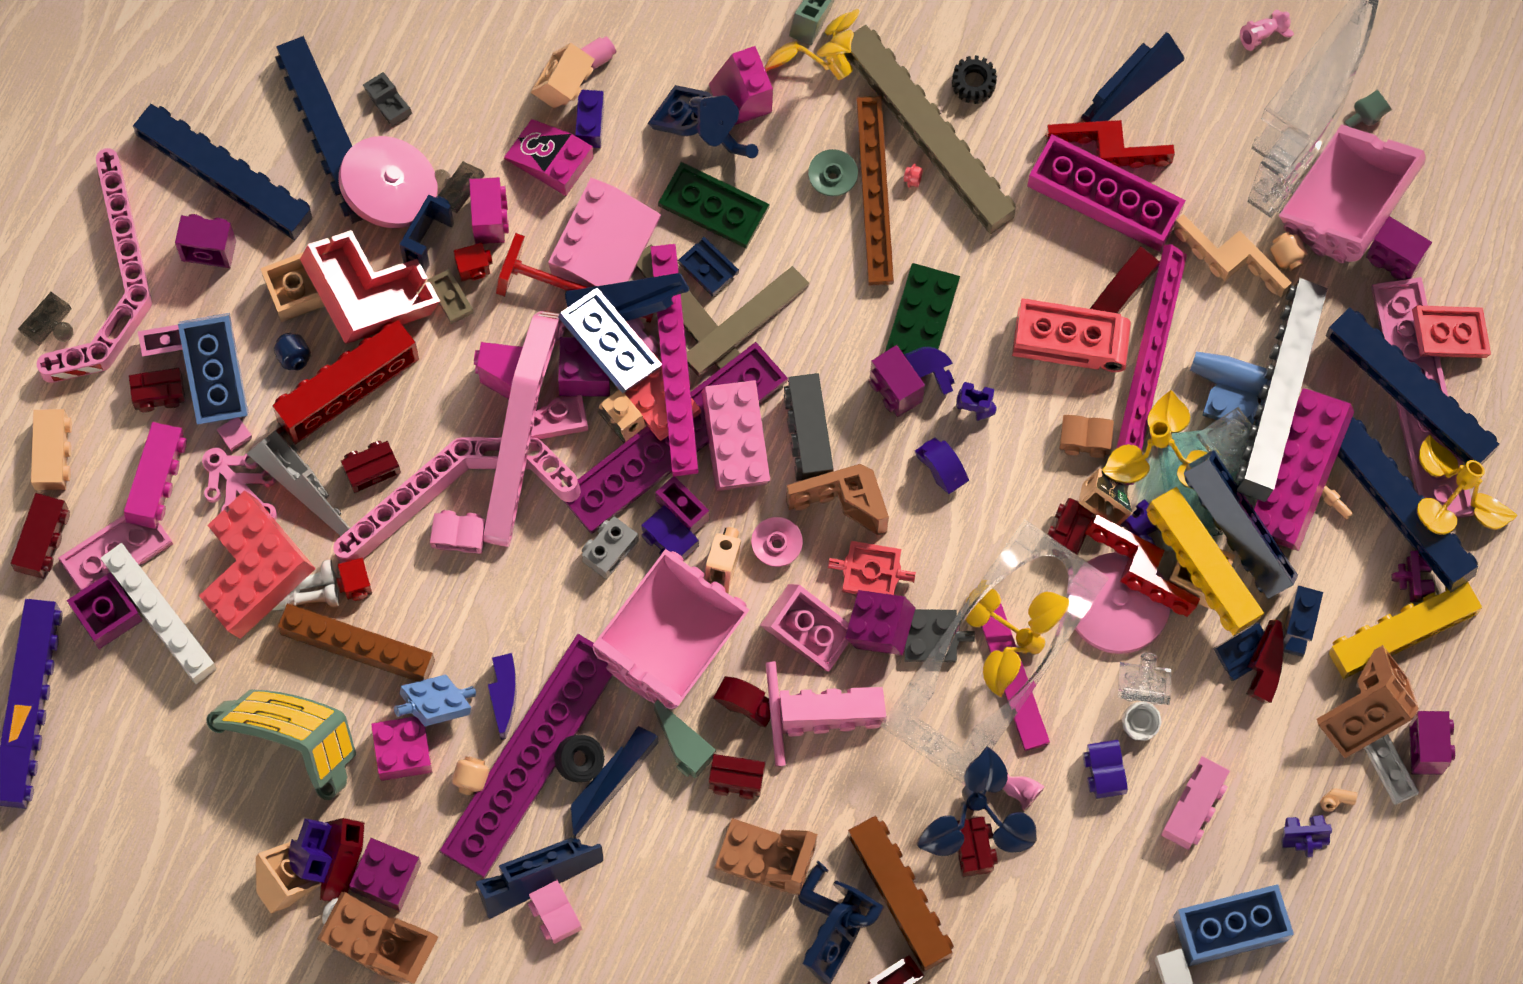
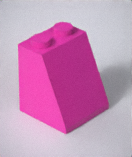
[709,46,773,126]
[474,342,540,411]

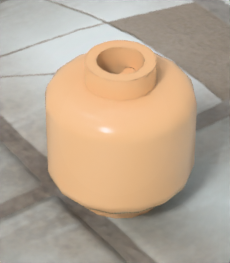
[1270,232,1308,271]
[452,756,489,796]

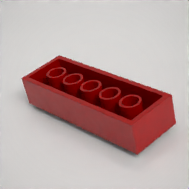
[272,320,419,445]

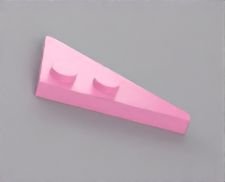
[499,395,588,439]

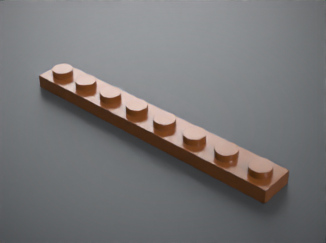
[856,96,894,286]

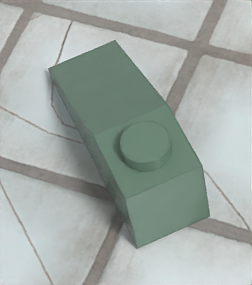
[789,0,835,45]
[654,700,716,779]

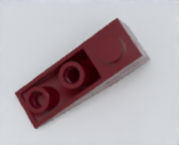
[320,818,365,902]

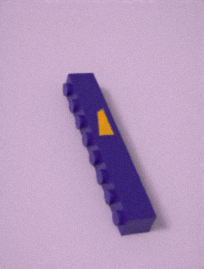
[0,599,63,809]

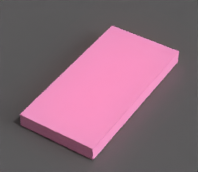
[58,515,173,591]

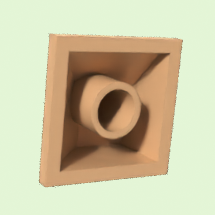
[255,842,321,914]

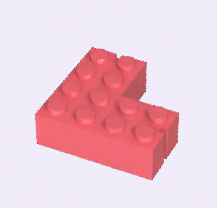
[300,231,440,344]
[199,490,316,639]

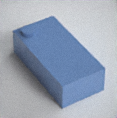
[178,313,249,425]
[1173,884,1294,967]

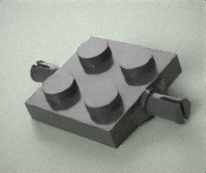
[905,609,975,662]

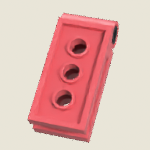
[1012,298,1131,372]

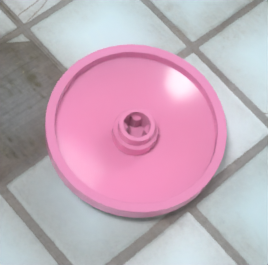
[338,136,438,228]
[1067,552,1170,654]

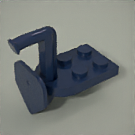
[648,85,759,159]
[798,860,884,984]

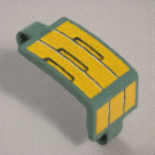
[206,689,356,800]

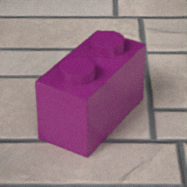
[655,476,709,534]

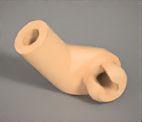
[1320,788,1357,812]

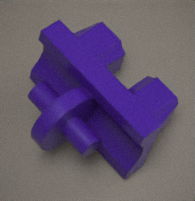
[1282,815,1332,858]

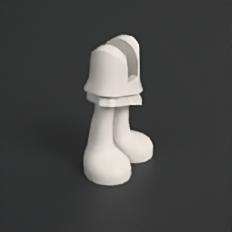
[272,559,339,610]

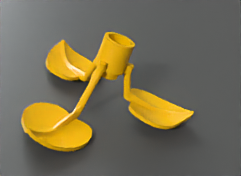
[765,9,860,80]
[1103,390,1207,489]
[1417,435,1517,535]
[964,586,1072,697]

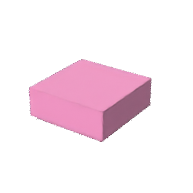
[216,417,252,452]

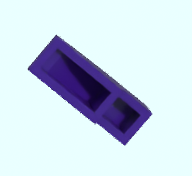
[488,653,517,740]

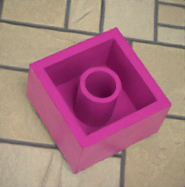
[469,177,509,244]
[371,716,433,781]

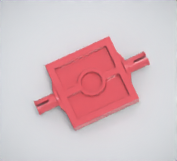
[828,541,916,595]

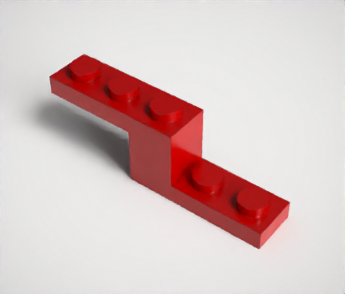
[1046,120,1175,168]
[1084,515,1200,617]

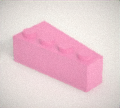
[779,687,886,737]

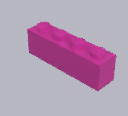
[124,422,187,529]

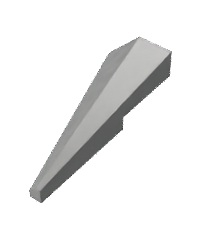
[247,427,350,536]

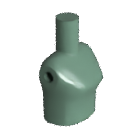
[1345,89,1392,128]

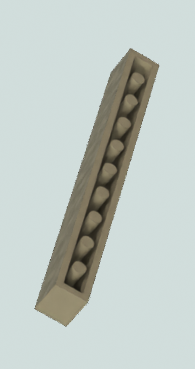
[845,24,1016,234]

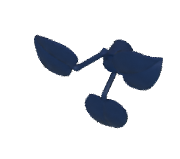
[917,747,1037,856]

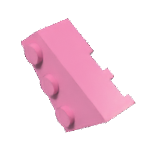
[1161,756,1230,850]

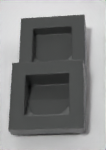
[363,72,413,126]

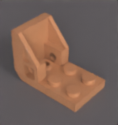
[786,464,889,535]
[1317,645,1419,758]
[715,818,818,895]
[317,892,438,984]

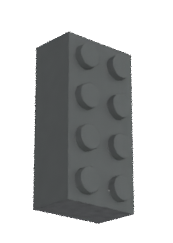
[784,373,834,481]

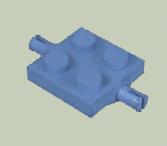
[394,675,476,726]

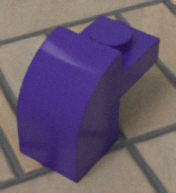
[904,347,955,395]
[915,438,969,494]
[289,818,332,883]

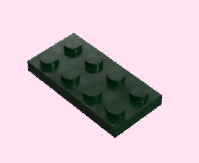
[658,162,770,249]
[885,263,960,354]

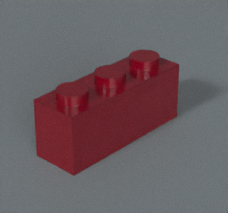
[10,493,70,579]

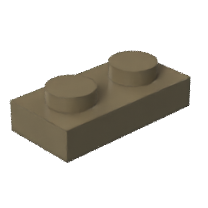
[427,268,474,324]

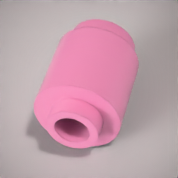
[581,36,616,70]

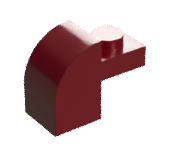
[713,676,771,728]

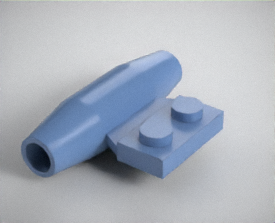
[1190,351,1267,430]

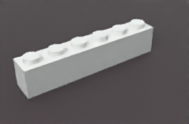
[101,543,217,685]

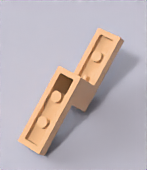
[1174,214,1292,298]

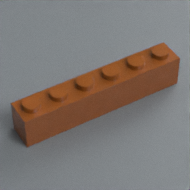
[278,603,435,682]
[847,815,954,972]

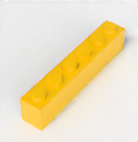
[1146,487,1264,636]
[1329,582,1482,680]

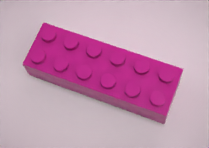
[1027,135,1186,252]
[1254,388,1354,551]

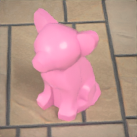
[1240,10,1294,51]
[1003,771,1045,811]

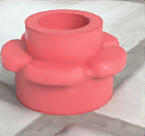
[904,164,923,188]

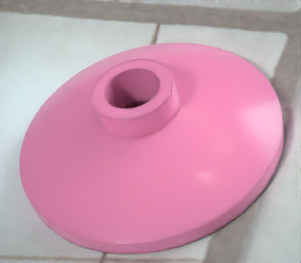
[751,517,803,567]

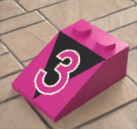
[504,119,593,196]

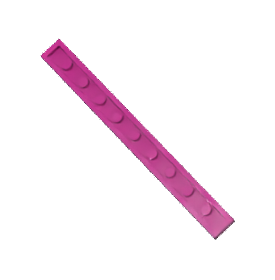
[651,244,699,477]
[1116,244,1187,485]

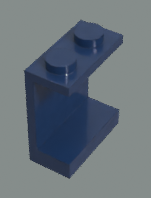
[399,194,454,273]
[1283,585,1323,657]

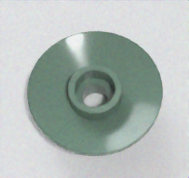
[808,149,858,196]

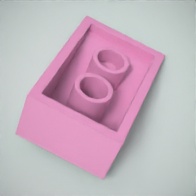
[760,584,849,672]

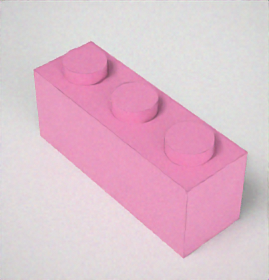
[138,325,183,357]

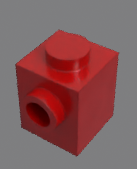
[453,243,493,282]
[336,557,372,601]

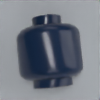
[274,333,311,371]

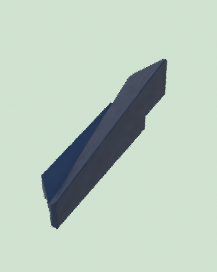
[1081,32,1184,122]
[565,273,690,321]
[571,726,658,839]
[476,837,604,919]

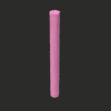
[765,661,786,766]

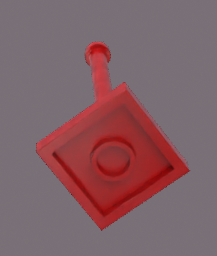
[496,233,654,323]

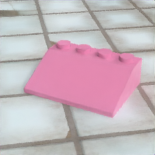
[548,178,661,288]

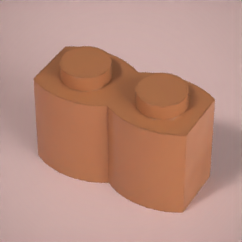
[1059,415,1114,458]

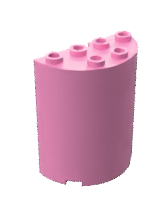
[1279,124,1426,263]
[593,549,749,709]

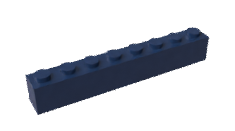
[275,36,364,224]
[133,103,313,241]
[1325,307,1500,465]
[1337,417,1478,593]

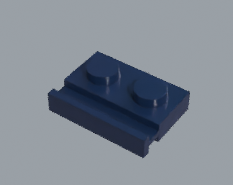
[678,237,739,297]
[1213,623,1264,681]

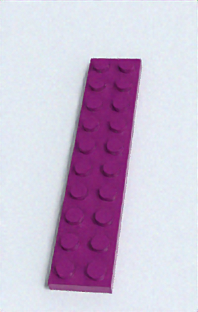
[562,342,788,534]
[440,634,613,879]

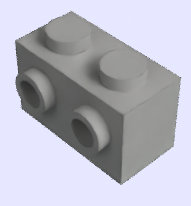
[582,516,639,580]

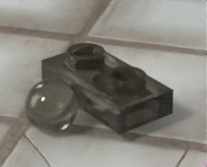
[434,161,485,213]
[18,292,74,346]

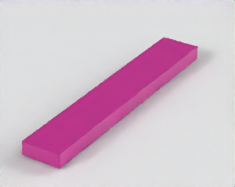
[981,603,1050,751]

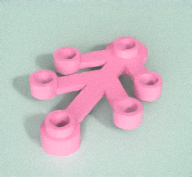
[202,448,277,521]

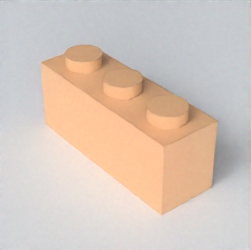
[31,409,72,490]

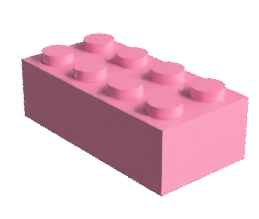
[701,380,770,491]

